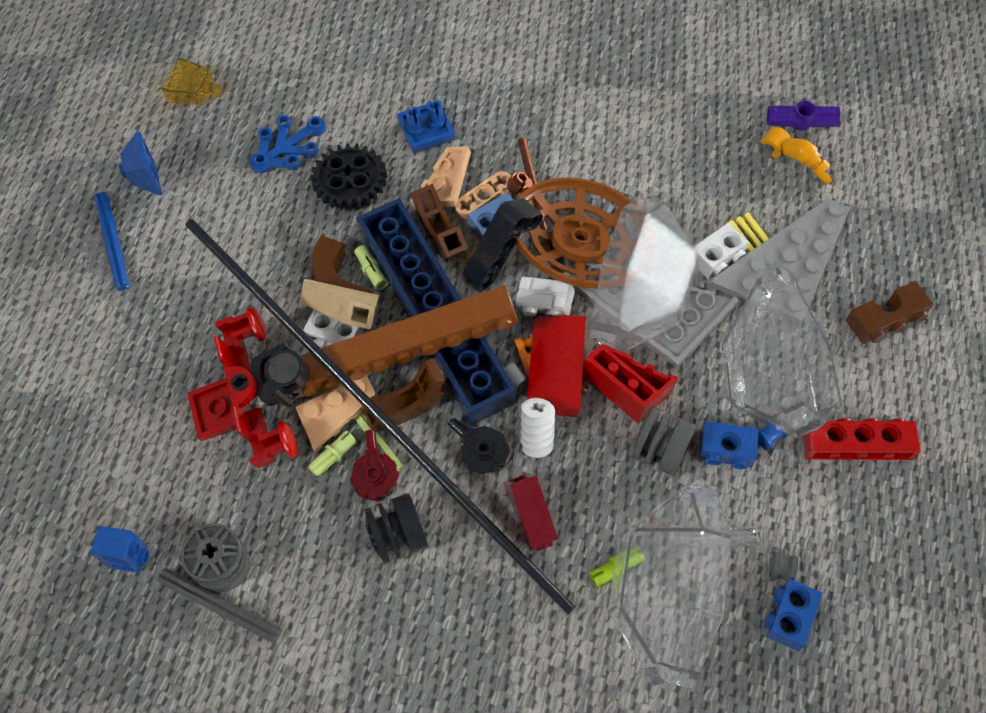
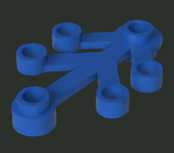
[249,115,326,173]

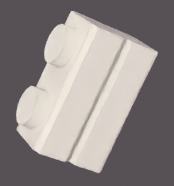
[516,276,575,317]

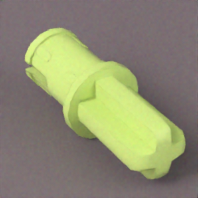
[309,431,357,476]

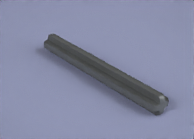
[158,568,282,643]

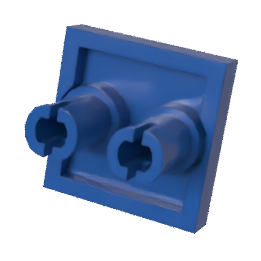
[397,99,455,153]

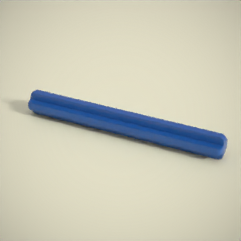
[94,192,130,291]

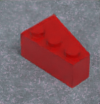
[582,343,678,424]

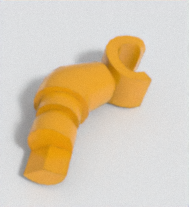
[760,126,832,185]

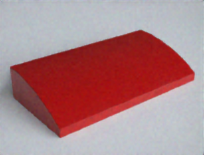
[526,315,586,417]

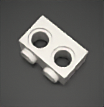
[689,223,749,279]
[303,310,364,347]

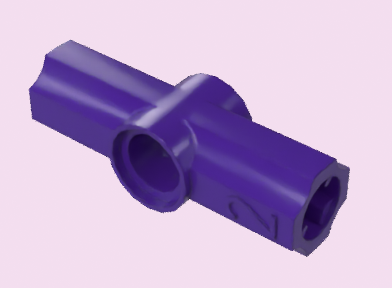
[766,101,841,131]

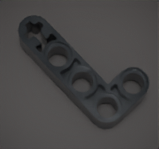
[463,199,543,292]

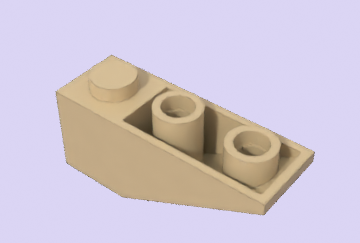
[300,279,379,329]

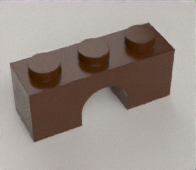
[846,281,934,344]

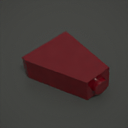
[503,473,558,551]

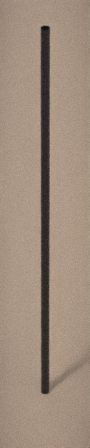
[185,219,576,614]

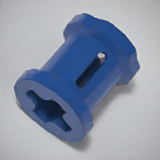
[758,416,790,451]

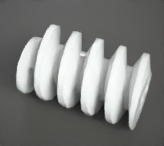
[521,398,555,458]

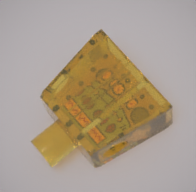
[162,57,222,106]

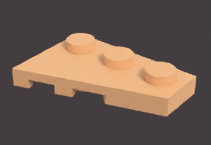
[410,146,471,207]
[295,374,377,454]

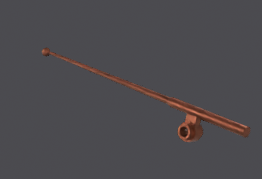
[507,137,588,395]

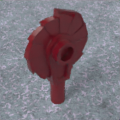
[350,430,399,502]

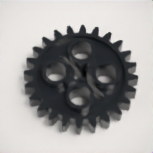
[311,143,387,211]

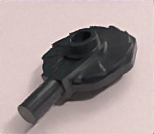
[448,418,510,474]

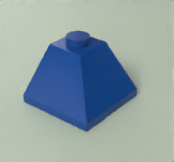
[119,132,162,195]

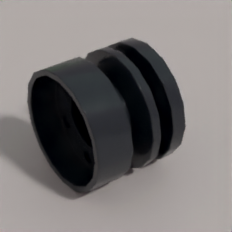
[364,493,429,564]

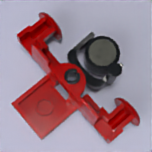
[187,306,310,468]

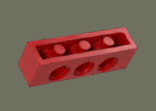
[802,418,921,460]

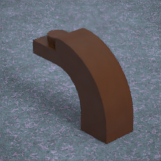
[410,184,468,258]
[312,235,371,293]
[363,359,445,432]

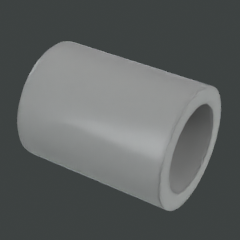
[504,363,528,392]

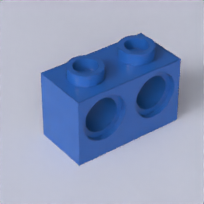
[90,526,150,573]
[764,579,822,651]

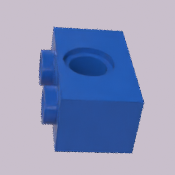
[698,421,759,469]

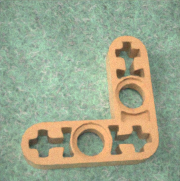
[455,171,533,219]

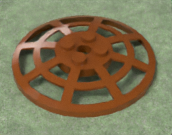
[516,177,655,289]

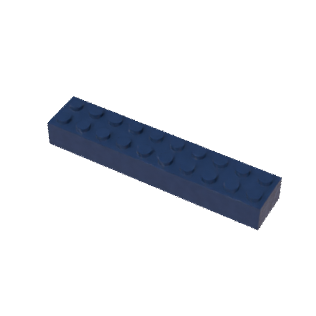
[356,198,516,425]

